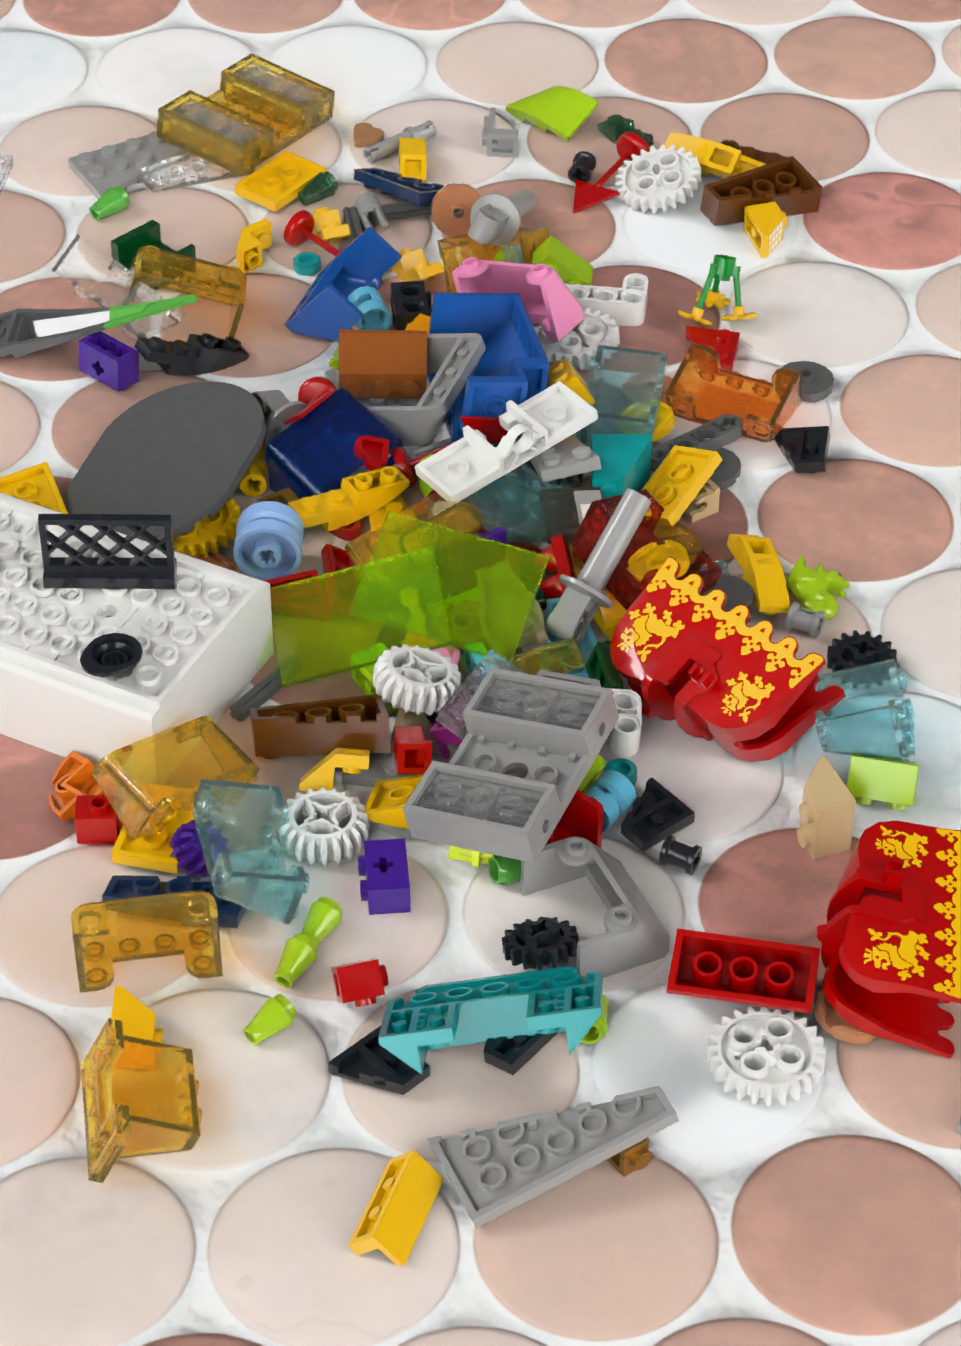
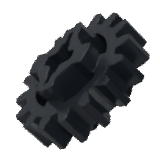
[827,630,897,688]
[502,917,579,970]

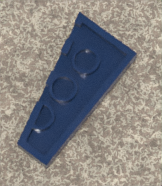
[354,168,444,207]
[102,875,256,929]

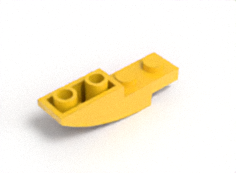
[665,132,766,178]
[288,465,410,532]
[727,534,790,615]

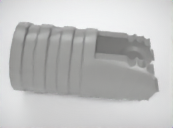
[355,192,389,230]

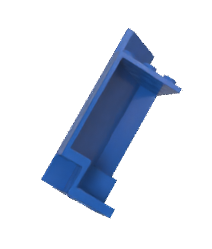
[427,293,550,448]

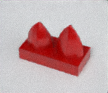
[533,534,576,600]

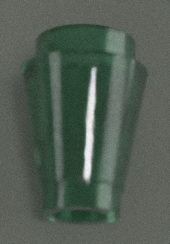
[298,171,338,206]

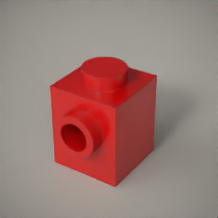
[74,795,126,844]
[331,958,389,1007]

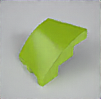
[505,86,599,142]

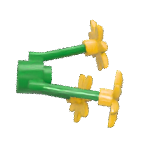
[678,254,757,326]

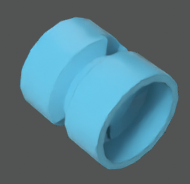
[348,286,393,330]
[583,770,637,832]

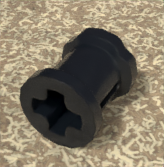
[568,151,596,184]
[659,835,702,876]

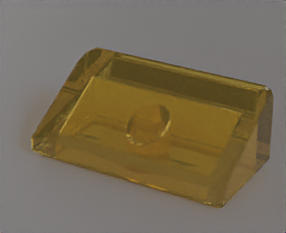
[511,637,585,675]

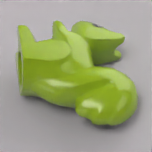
[786,555,850,620]

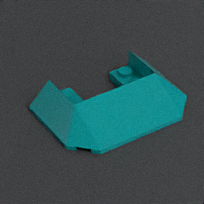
[378,966,603,1074]

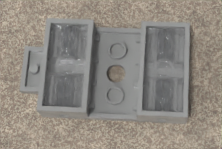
[403,668,619,863]

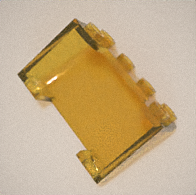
[92,715,260,840]
[71,891,223,993]

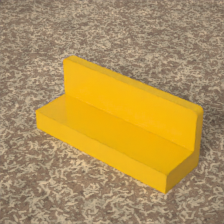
[348,1150,443,1266]

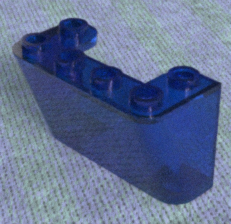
[266,388,403,499]

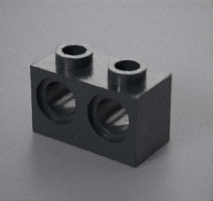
[390,280,432,330]

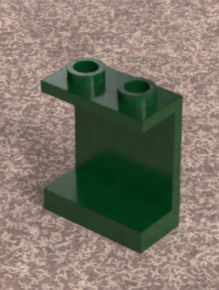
[110,220,197,291]

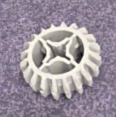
[373,644,461,716]
[277,786,370,867]

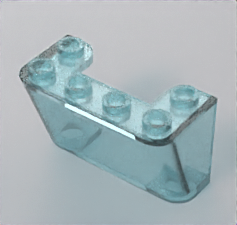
[575,345,668,449]
[815,658,915,762]
[193,779,309,925]

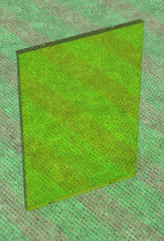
[349,511,549,664]
[270,546,452,687]

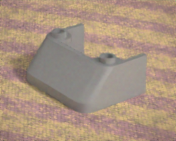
[364,333,486,447]
[520,837,670,978]

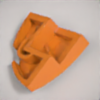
[48,750,121,821]

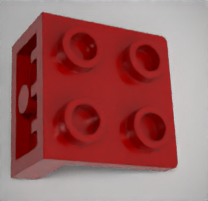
[546,789,603,848]

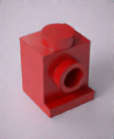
[393,726,432,774]

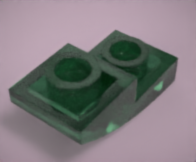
[597,114,654,147]

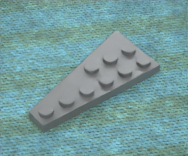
[68,116,221,200]
[427,1086,679,1229]

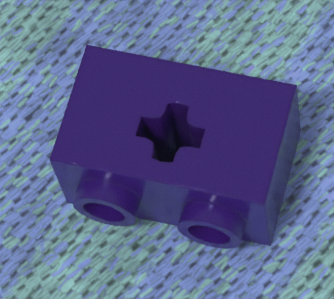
[78,331,139,392]
[358,839,411,915]

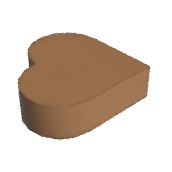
[354,123,384,147]

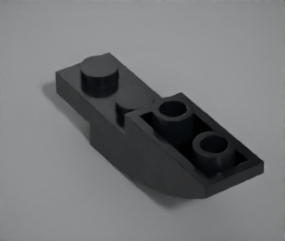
[134,333,249,376]

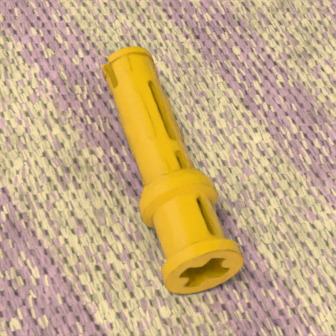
[240,441,268,497]

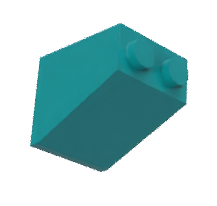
[590,434,652,524]

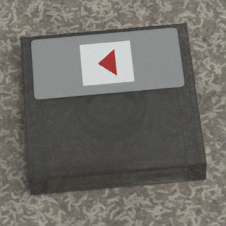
[539,487,608,544]

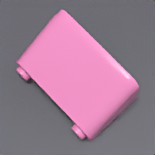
[452,257,584,342]

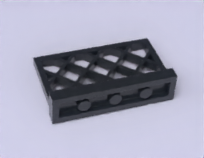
[38,514,177,589]

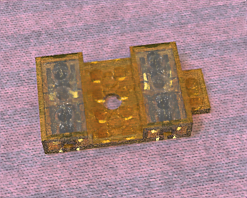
[156,53,335,176]

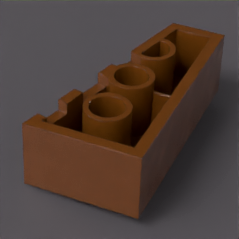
[700,156,823,226]
[250,694,392,759]

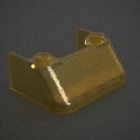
[124,245,247,338]

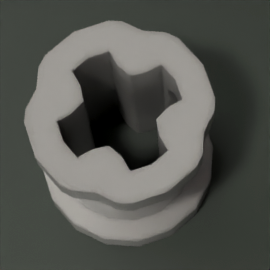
[785,602,825,638]

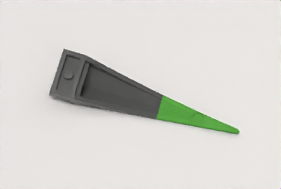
[0,294,199,358]

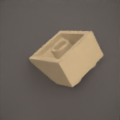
[797,756,856,860]

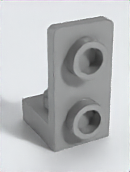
[482,107,519,157]

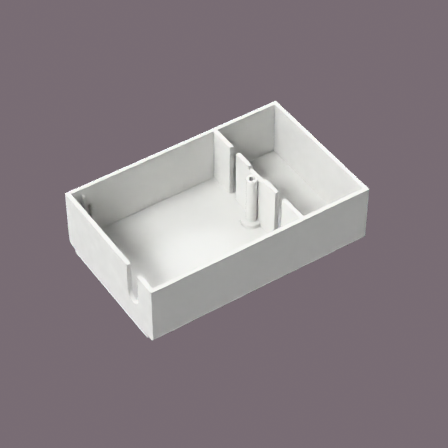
[0,492,274,786]

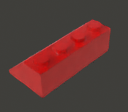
[666,928,820,1013]

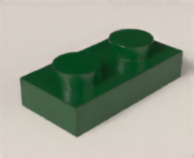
[585,642,623,689]

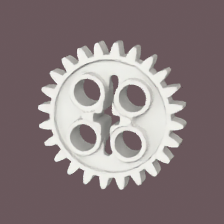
[615,144,702,214]
[534,308,620,370]
[706,1005,826,1106]

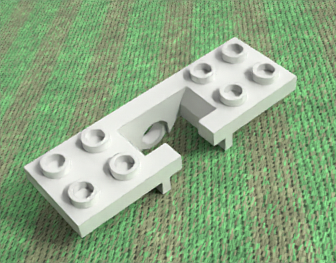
[415,381,598,506]

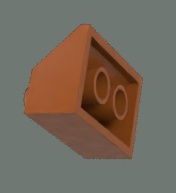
[338,329,427,399]

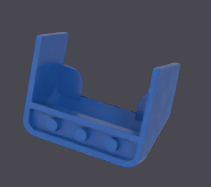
[284,226,402,342]

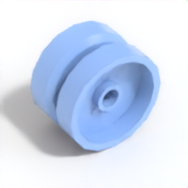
[233,501,304,581]

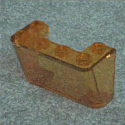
[665,343,802,443]

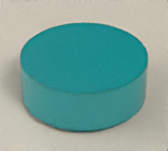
[293,252,321,276]
[604,758,637,786]

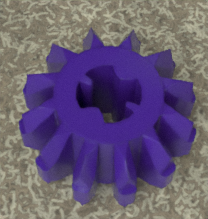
[168,818,229,880]

